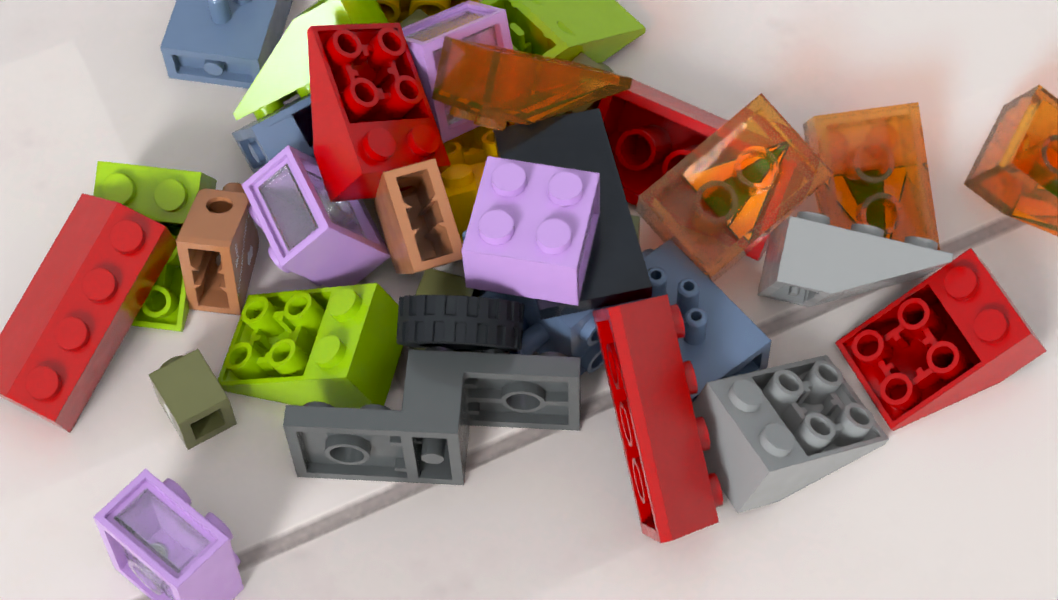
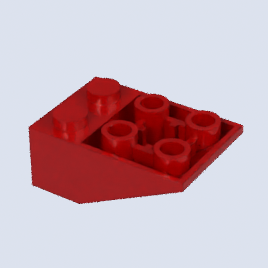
[307,22,451,202]
[835,248,1047,431]

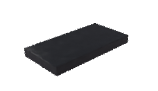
[493,108,652,320]

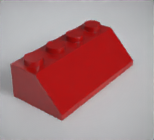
[598,77,813,261]
[0,193,177,433]
[592,294,723,543]

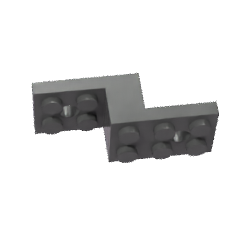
[283,346,581,485]

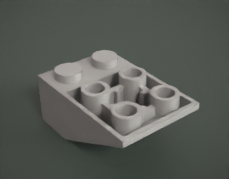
[757,211,953,307]
[692,355,889,513]

